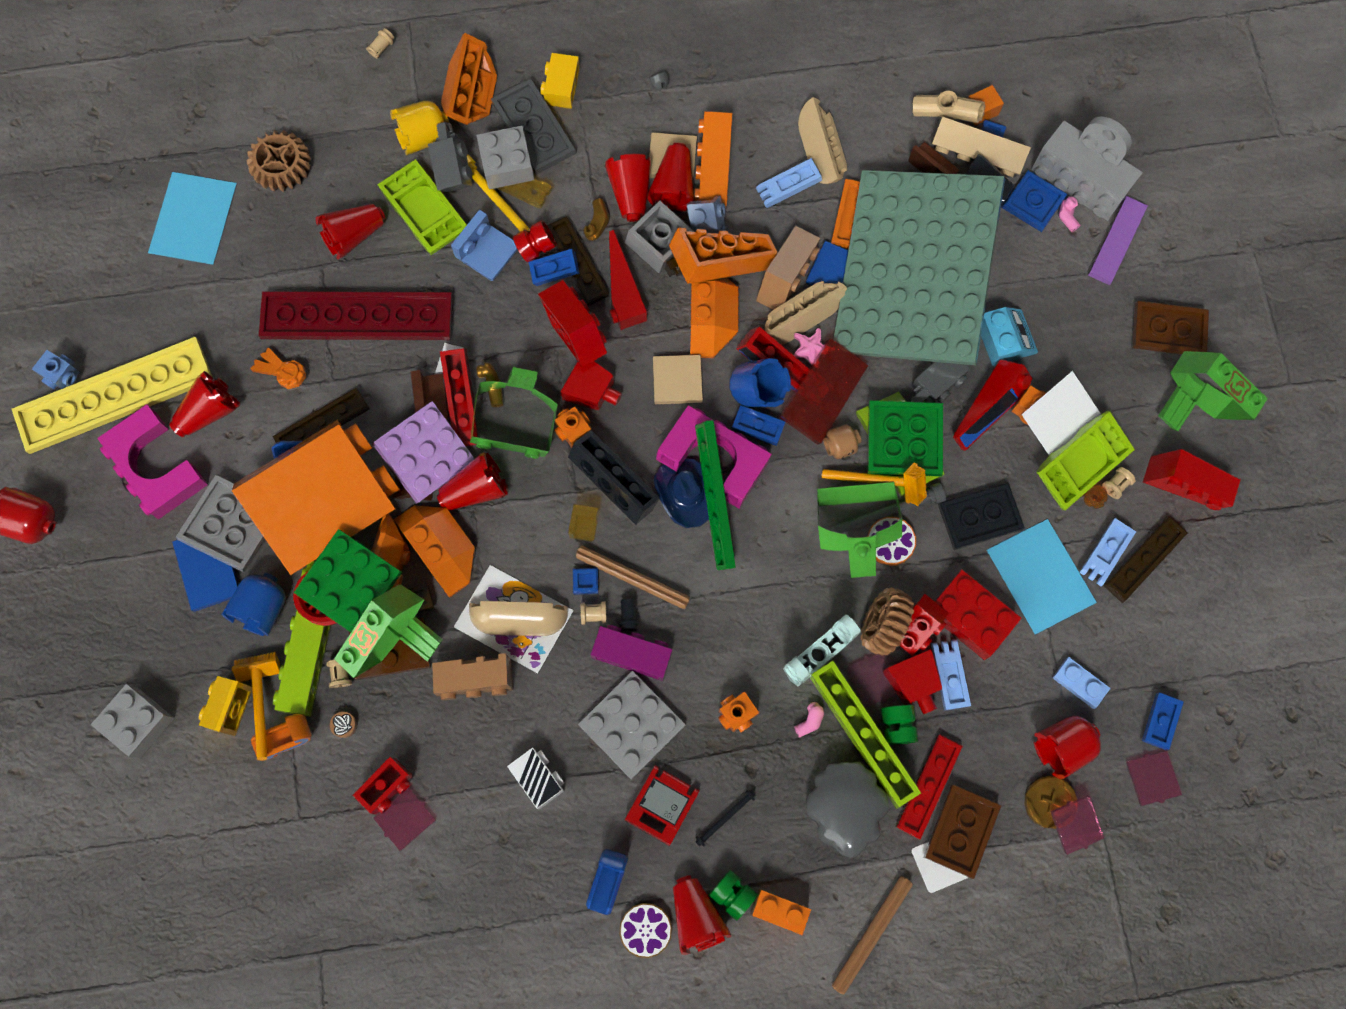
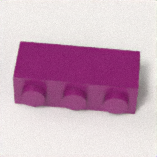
[591,625,672,681]

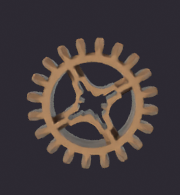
[246,130,311,192]
[861,587,914,656]

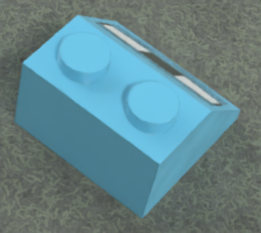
[981,307,1038,366]

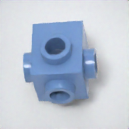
[32,350,80,390]

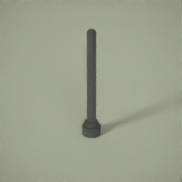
[832,483,946,534]

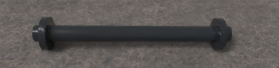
[695,790,755,847]

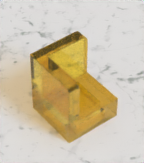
[568,504,599,542]

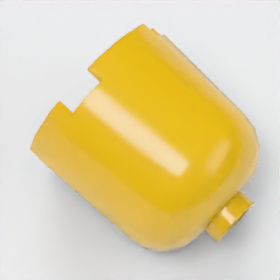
[390,100,449,155]

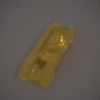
[485,178,553,208]

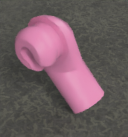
[1059,197,1081,233]
[794,702,824,738]

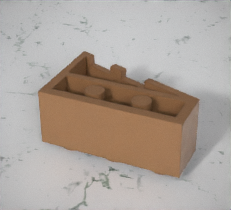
[756,226,820,310]
[432,653,513,700]

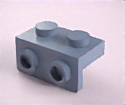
[687,196,729,234]

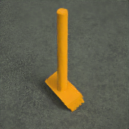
[822,463,927,506]
[232,652,280,760]

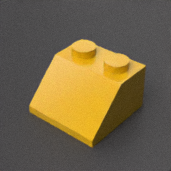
[199,676,252,736]

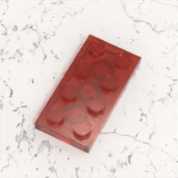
[779,338,868,445]

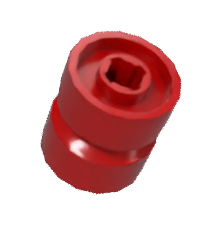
[513,220,557,263]

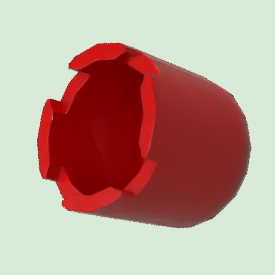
[0,487,56,544]
[1034,716,1101,779]

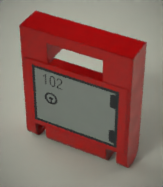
[625,765,700,846]

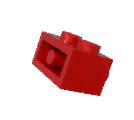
[900,594,949,656]
[352,757,414,815]

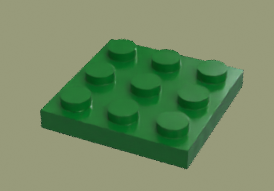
[867,400,943,477]
[294,529,402,632]

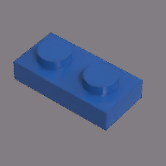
[529,249,579,286]
[732,405,785,446]
[1142,692,1184,750]

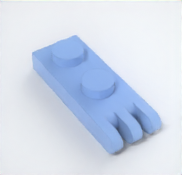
[756,158,822,208]
[1079,518,1136,586]
[931,639,971,711]

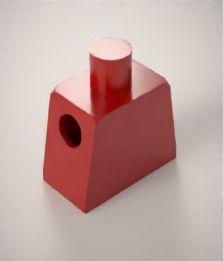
[561,361,622,410]
[882,649,942,715]

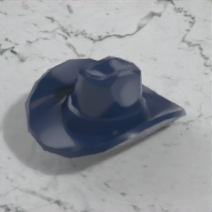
[654,458,709,529]

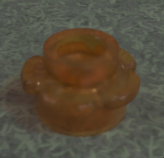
[1084,485,1108,509]

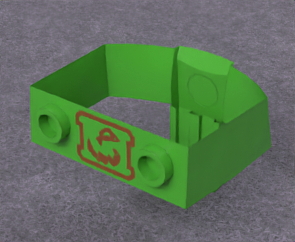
[1158,351,1268,431]
[334,584,443,678]

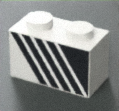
[507,748,564,810]

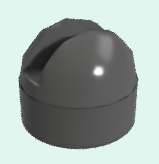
[649,72,669,91]

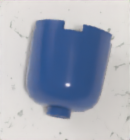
[729,358,791,407]
[221,573,286,636]

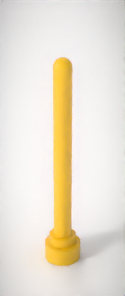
[466,154,530,232]

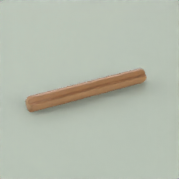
[576,546,690,609]
[832,876,913,995]

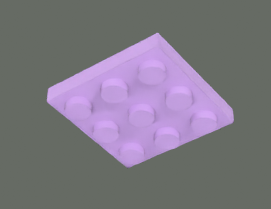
[372,401,474,504]

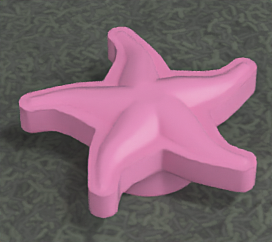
[794,328,833,369]

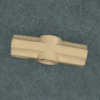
[913,91,985,123]

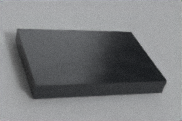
[938,483,1025,550]

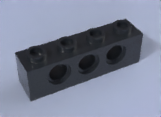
[568,430,660,525]

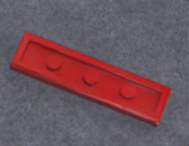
[896,734,963,840]

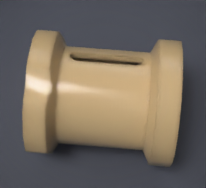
[1102,467,1136,499]
[580,601,607,625]
[326,660,352,688]

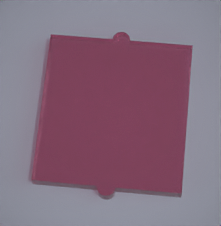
[847,654,897,708]
[1126,751,1182,806]
[373,788,436,851]
[1050,795,1104,855]

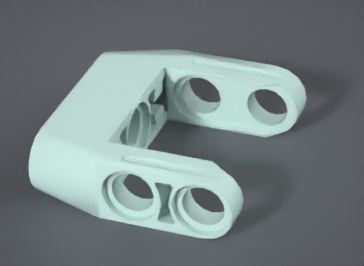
[783,614,861,686]

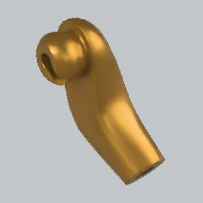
[583,198,609,241]
[477,362,503,407]

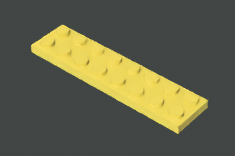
[12,337,212,454]

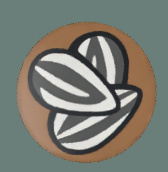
[330,712,357,738]

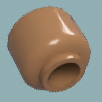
[823,424,861,459]

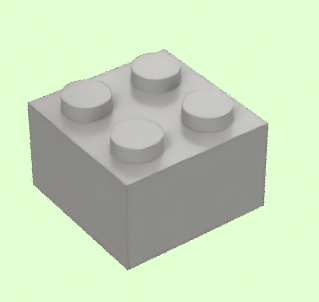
[476,126,534,190]
[625,201,694,273]
[91,684,174,759]

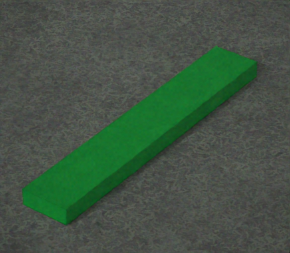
[695,420,736,570]

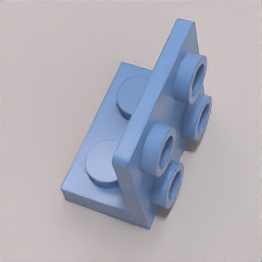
[451,209,518,281]

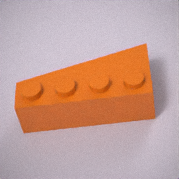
[694,111,732,208]
[669,228,778,284]

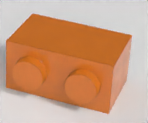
[751,889,811,935]

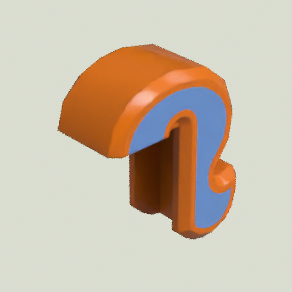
[251,714,312,761]

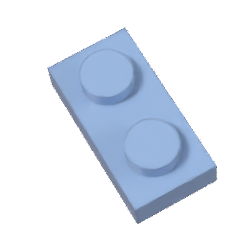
[1052,657,1110,709]

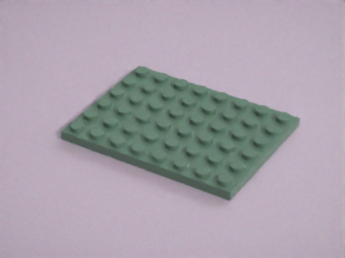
[832,170,1005,365]

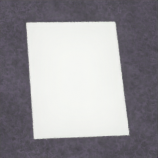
[1021,371,1101,455]

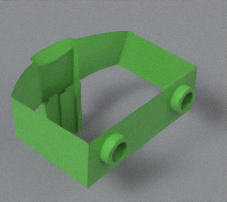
[470,367,558,459]
[817,482,902,578]

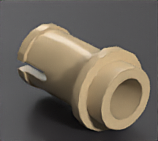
[366,28,394,59]

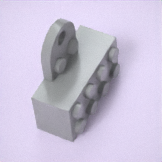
[1031,116,1143,221]

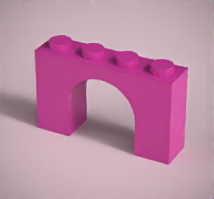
[97,404,208,519]
[656,405,772,509]

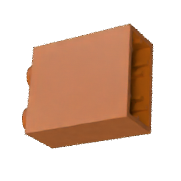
[232,420,400,575]

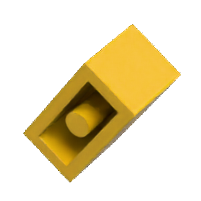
[541,53,580,109]

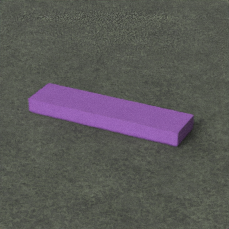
[1088,196,1148,285]

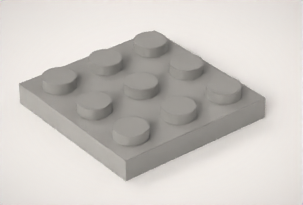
[176,475,265,572]
[578,671,686,780]

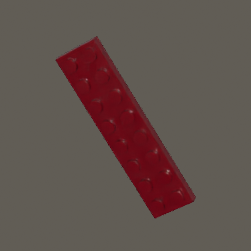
[258,291,453,340]

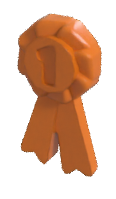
[250,348,306,389]

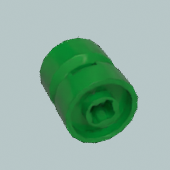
[881,705,919,745]
[708,870,758,921]

